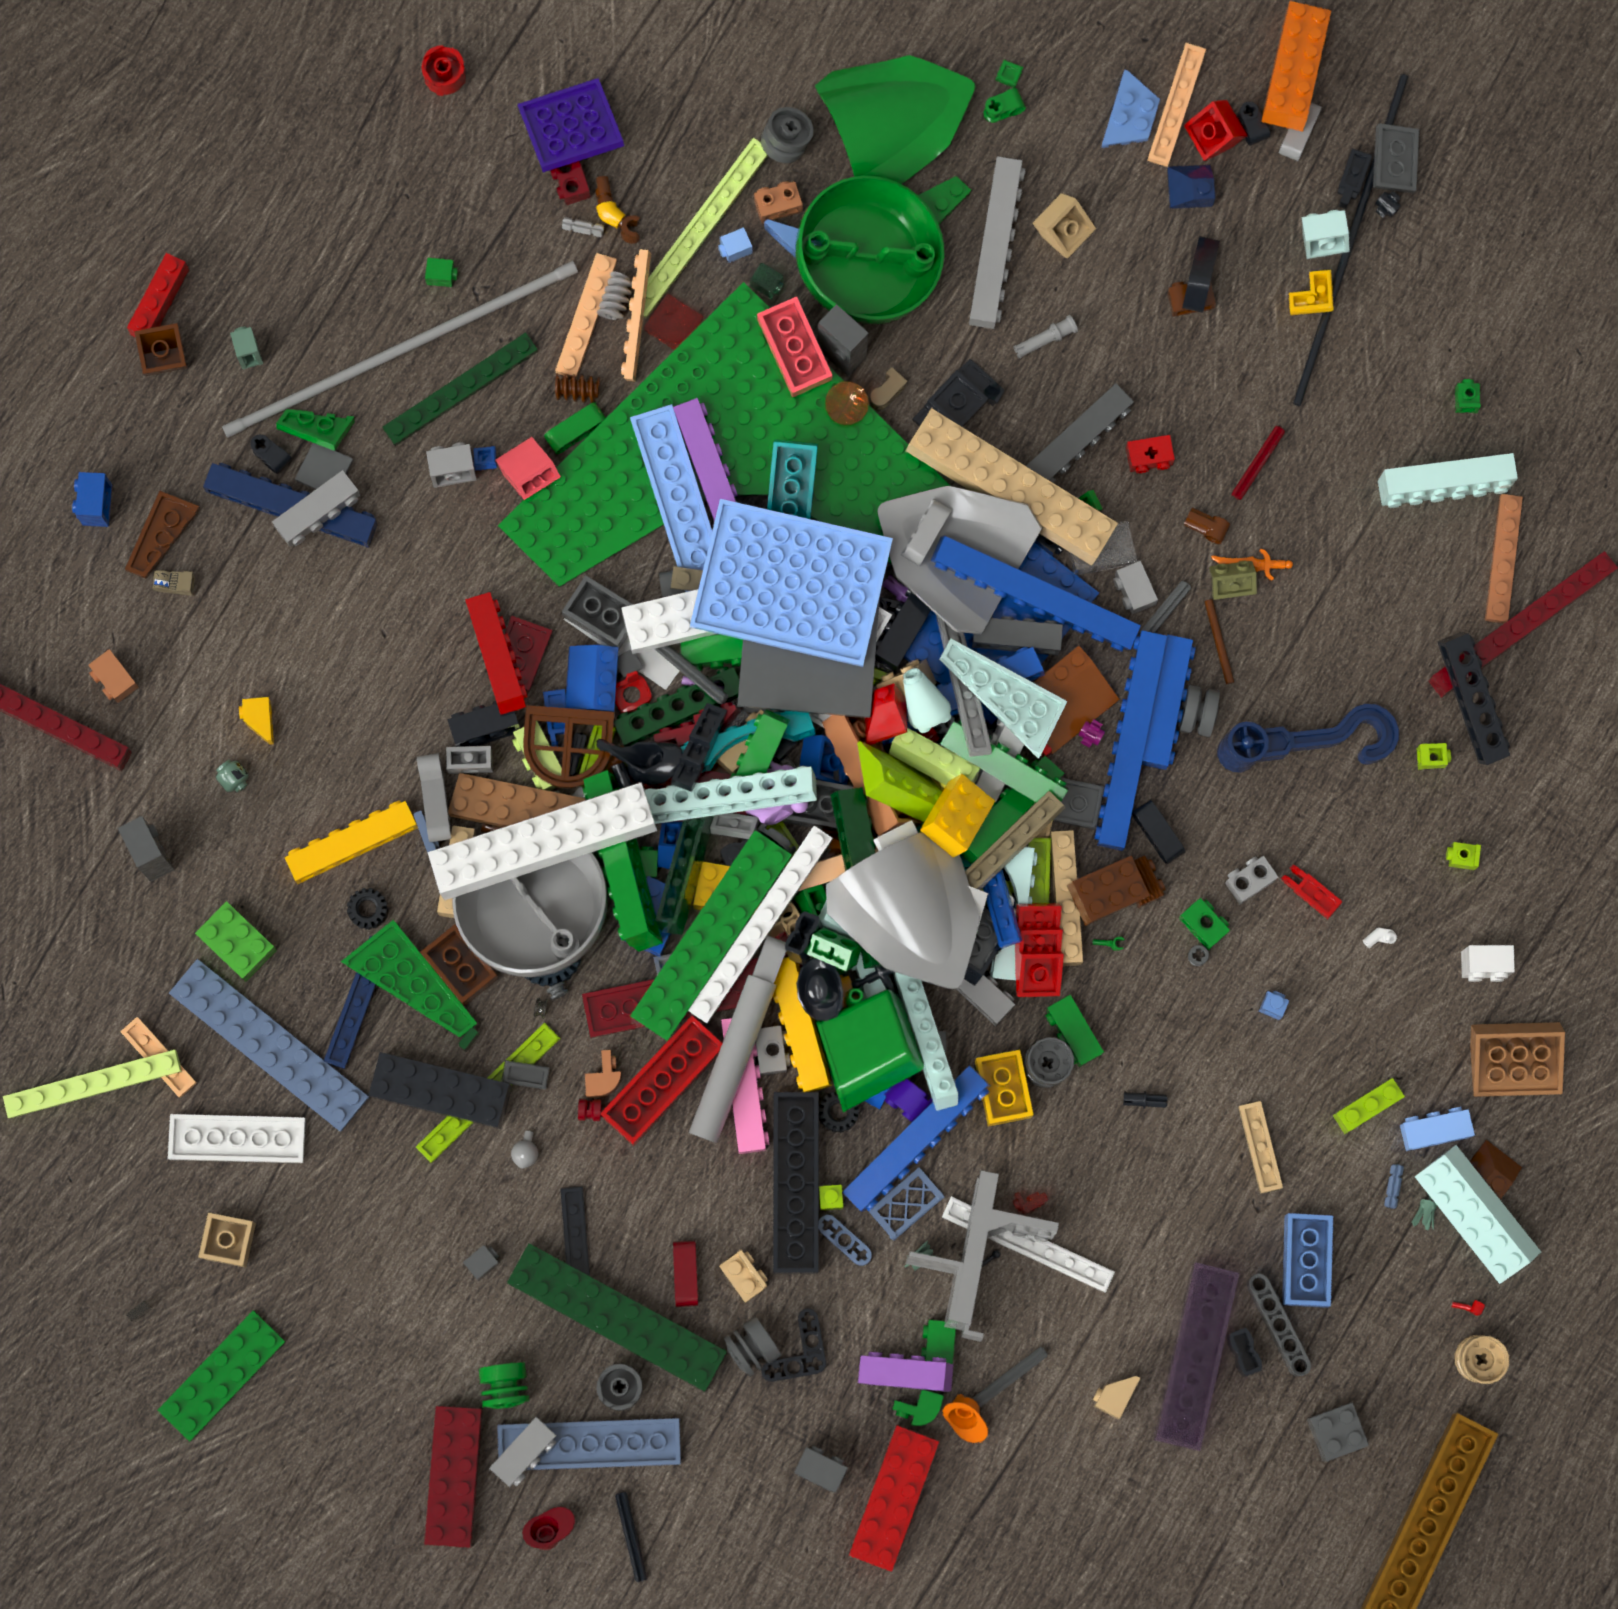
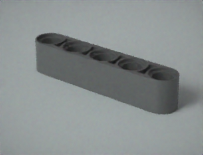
[1247,1274,1311,1377]

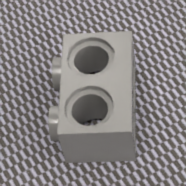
[1225,856,1279,905]

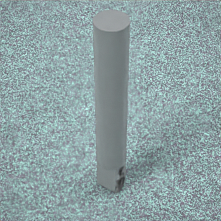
[689,935,786,1143]

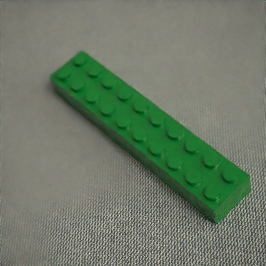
[630,830,792,1041]

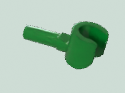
[1092,937,1124,951]

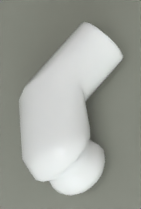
[1362,928,1397,948]

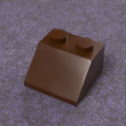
[134,323,187,376]

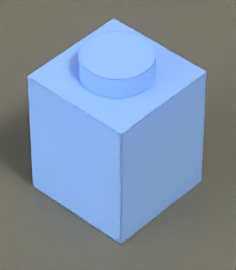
[718,228,752,263]

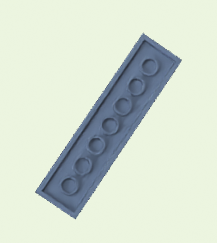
[498,1418,681,1470]

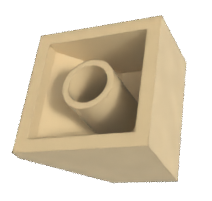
[1033,193,1096,259]

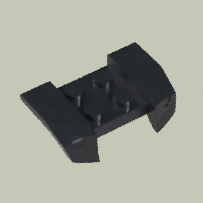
[912,359,1004,427]

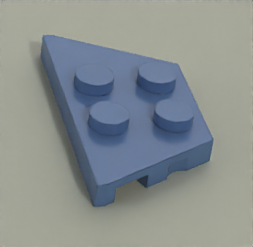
[1101,70,1160,148]

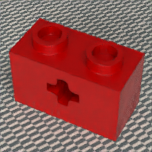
[1125,435,1175,474]

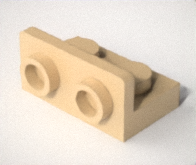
[719,1250,768,1303]

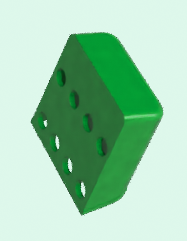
[816,989,924,1113]

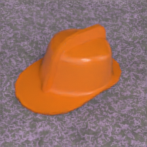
[943,1394,988,1443]

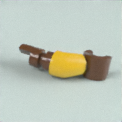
[595,176,640,244]

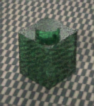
[750,262,785,299]

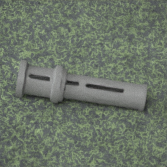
[1013,315,1078,359]

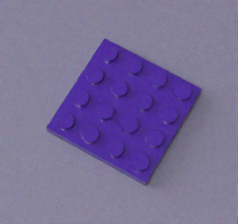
[518,78,624,172]

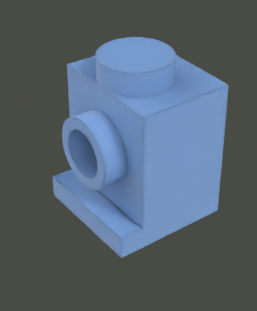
[1259,991,1289,1020]

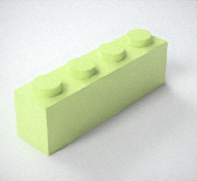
[889,728,980,785]

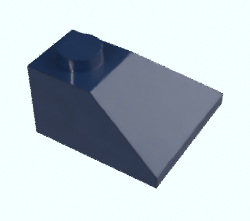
[1167,165,1215,209]

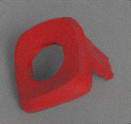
[615,671,652,713]

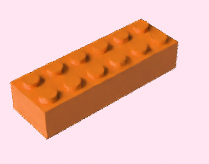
[1261,1,1331,132]

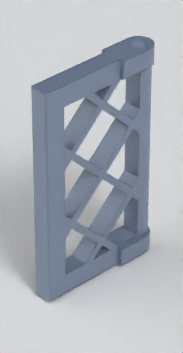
[868,1168,945,1241]

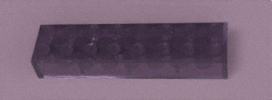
[1153,1262,1239,1452]

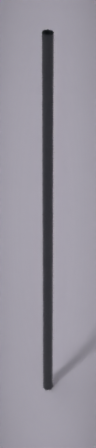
[1293,74,1409,406]

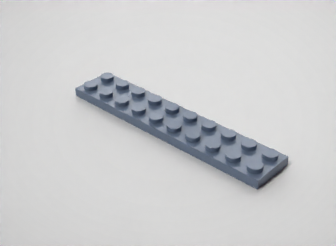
[169,959,369,1132]

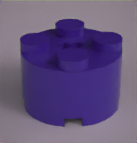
[884,1079,933,1122]

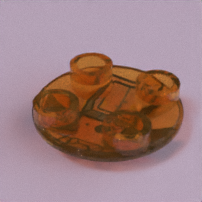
[825,381,869,425]

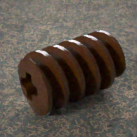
[555,372,600,403]

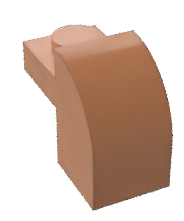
[585,1050,621,1098]

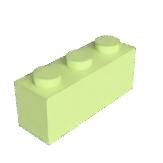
[512,721,562,791]

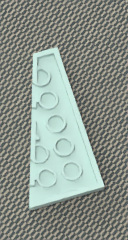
[940,639,1067,758]

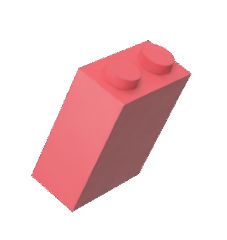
[496,437,561,500]

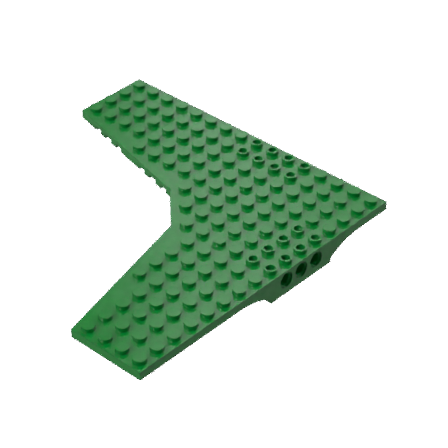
[498,282,950,587]

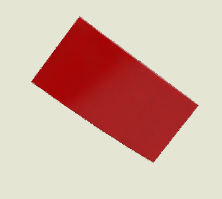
[1015,903,1064,997]

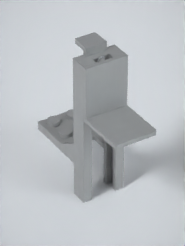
[906,1171,1059,1341]

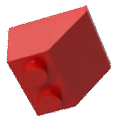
[1184,100,1248,161]

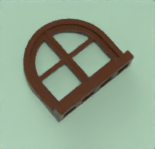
[523,705,614,788]

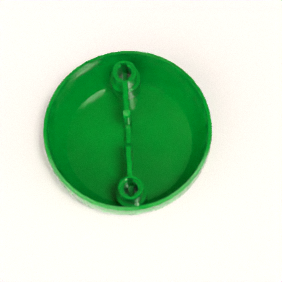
[795,176,944,325]

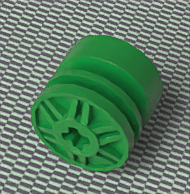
[478,1362,530,1409]

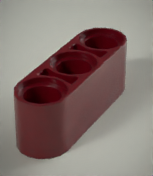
[673,1240,698,1307]

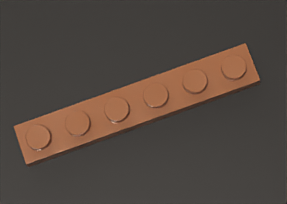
[1485,494,1523,623]

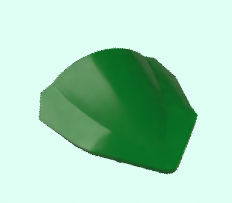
[815,55,975,184]

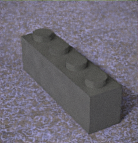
[972,616,1063,656]

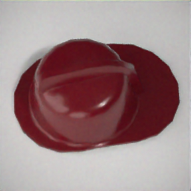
[522,1507,575,1550]

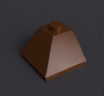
[1469,1140,1522,1200]

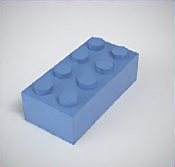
[1282,1213,1333,1308]

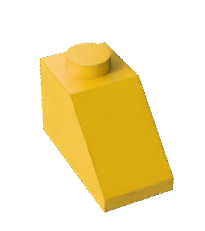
[239,697,274,745]

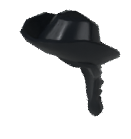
[596,739,682,785]
[796,958,843,1021]

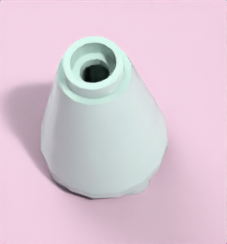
[903,668,951,733]

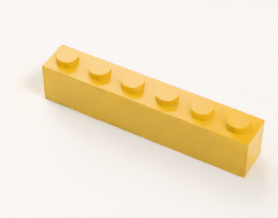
[284,800,418,884]
[773,957,833,1092]

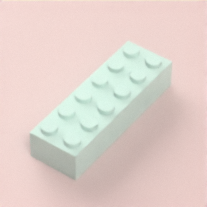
[1378,453,1518,508]
[1415,1145,1541,1284]

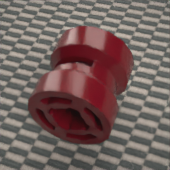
[578,1098,602,1122]

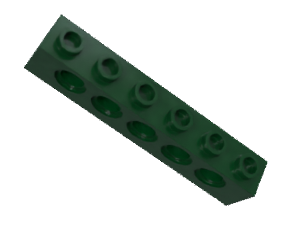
[614,667,740,747]

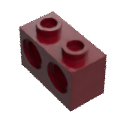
[550,161,590,206]

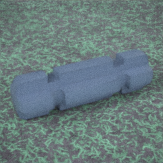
[1384,1164,1404,1209]

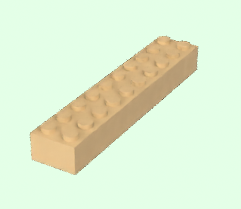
[906,408,1118,566]

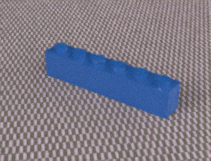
[1142,635,1196,770]

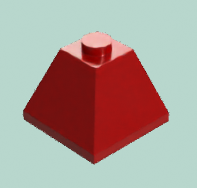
[865,683,907,745]

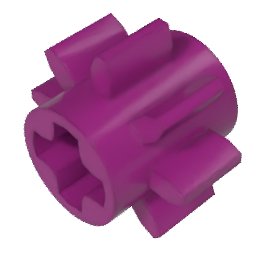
[1078,719,1105,748]

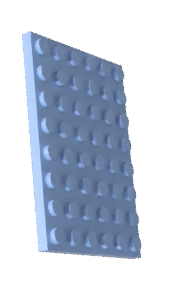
[690,499,893,667]

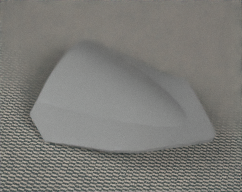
[877,486,1042,634]
[826,832,980,989]

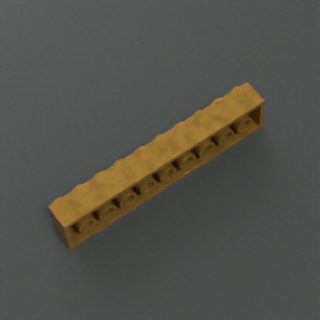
[1361,1413,1498,1609]

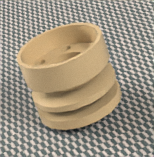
[1454,1335,1509,1384]

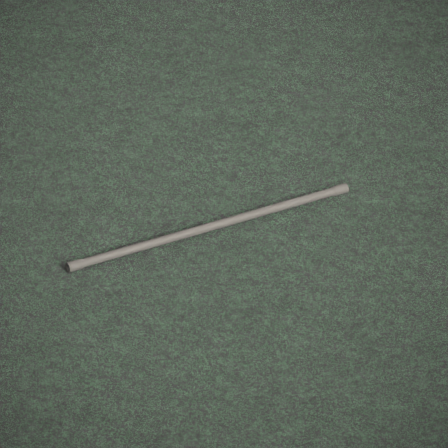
[222,261,578,438]

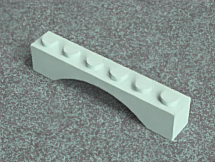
[990,847,1037,980]

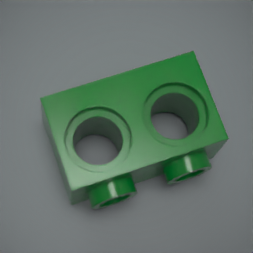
[807,928,862,971]

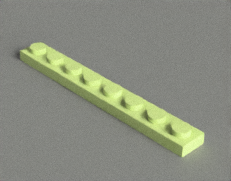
[3,1050,182,1118]

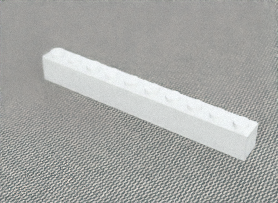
[688,826,833,1023]

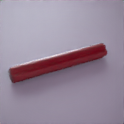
[1232,426,1285,500]

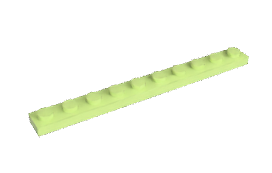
[629,138,768,319]

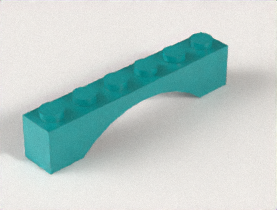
[680,711,815,773]

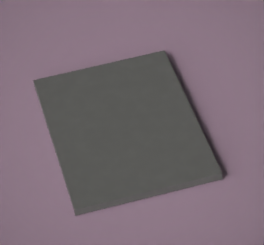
[737,596,880,718]

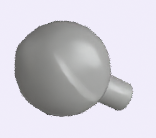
[511,1131,538,1169]

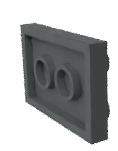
[1373,124,1419,193]

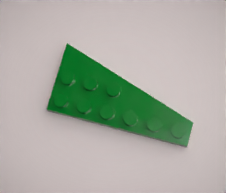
[341,920,477,1038]

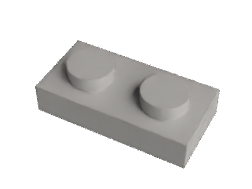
[710,813,759,839]

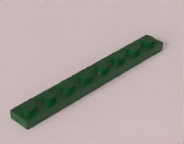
[382,332,538,446]

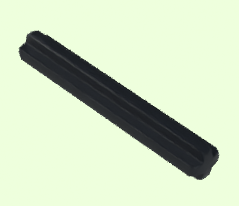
[615,1492,647,1582]

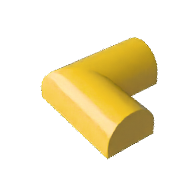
[1289,270,1334,315]

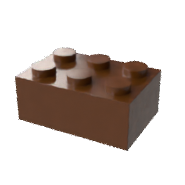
[1067,856,1150,926]
[420,924,498,1006]

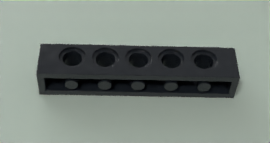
[1437,632,1510,765]

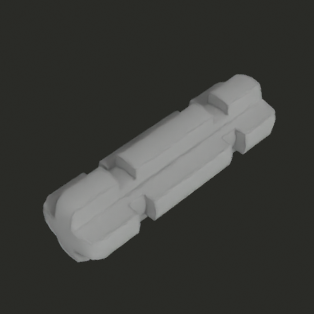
[562,217,604,237]

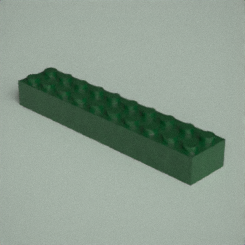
[507,1243,727,1392]

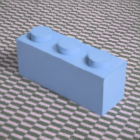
[1400,1107,1475,1151]

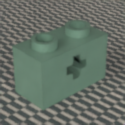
[230,327,263,370]

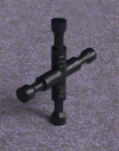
[851,966,902,1000]

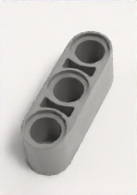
[1279,102,1322,161]

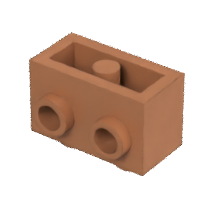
[754,181,803,224]
[88,649,139,703]

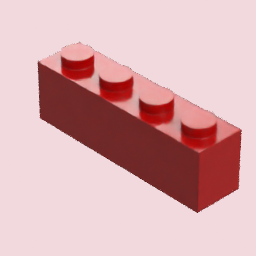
[127,253,189,338]

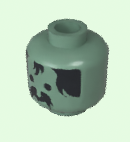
[216,760,249,793]

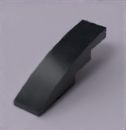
[671,703,727,792]

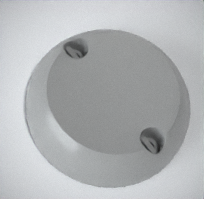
[452,852,608,977]

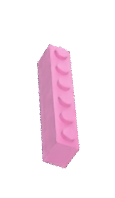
[721,1018,769,1154]

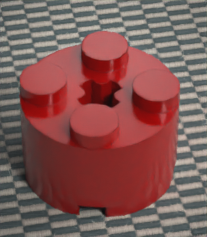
[421,45,466,96]

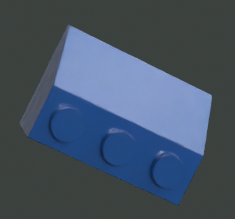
[565,645,618,712]

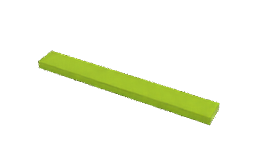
[416,1023,560,1164]

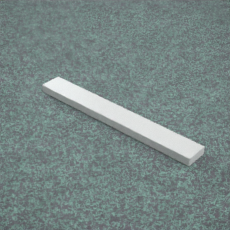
[942,1197,1115,1293]

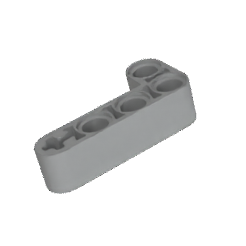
[417,753,452,842]

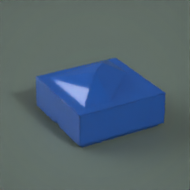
[474,446,497,470]

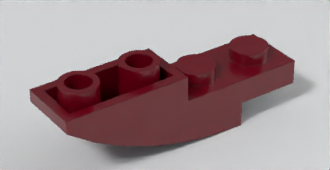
[654,703,741,747]

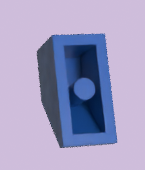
[657,821,684,869]

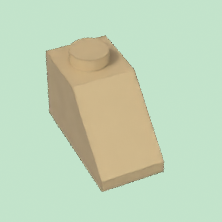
[1093,1376,1140,1419]

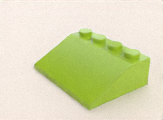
[857,741,942,822]

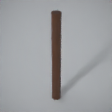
[1204,599,1234,685]

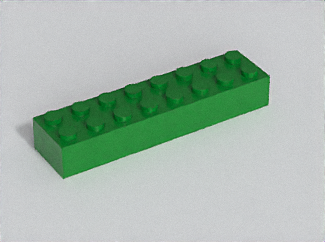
[583,770,663,952]

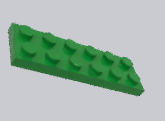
[157,1311,286,1442]

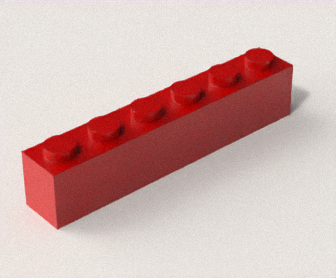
[465,592,527,715]

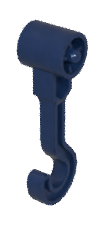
[1217,704,1399,773]

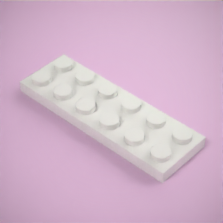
[168,1114,306,1163]

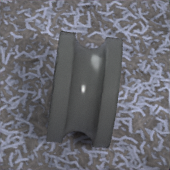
[1188,945,1209,966]
[546,981,569,1001]

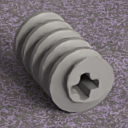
[597,272,632,320]

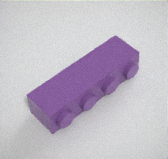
[858,1352,953,1392]

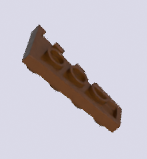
[125,491,201,579]

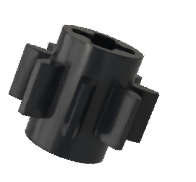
[1375,191,1402,218]

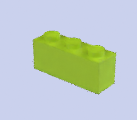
[1333,1078,1405,1134]

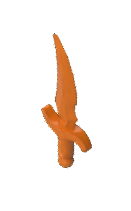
[1211,549,1293,580]

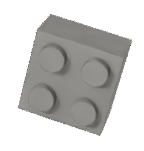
[426,442,477,488]

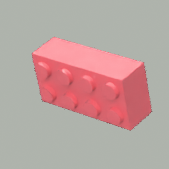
[757,297,833,398]

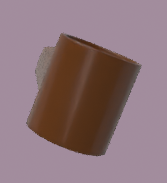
[1184,507,1230,545]

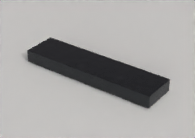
[560,1187,590,1276]

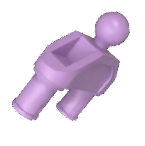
[746,761,808,825]

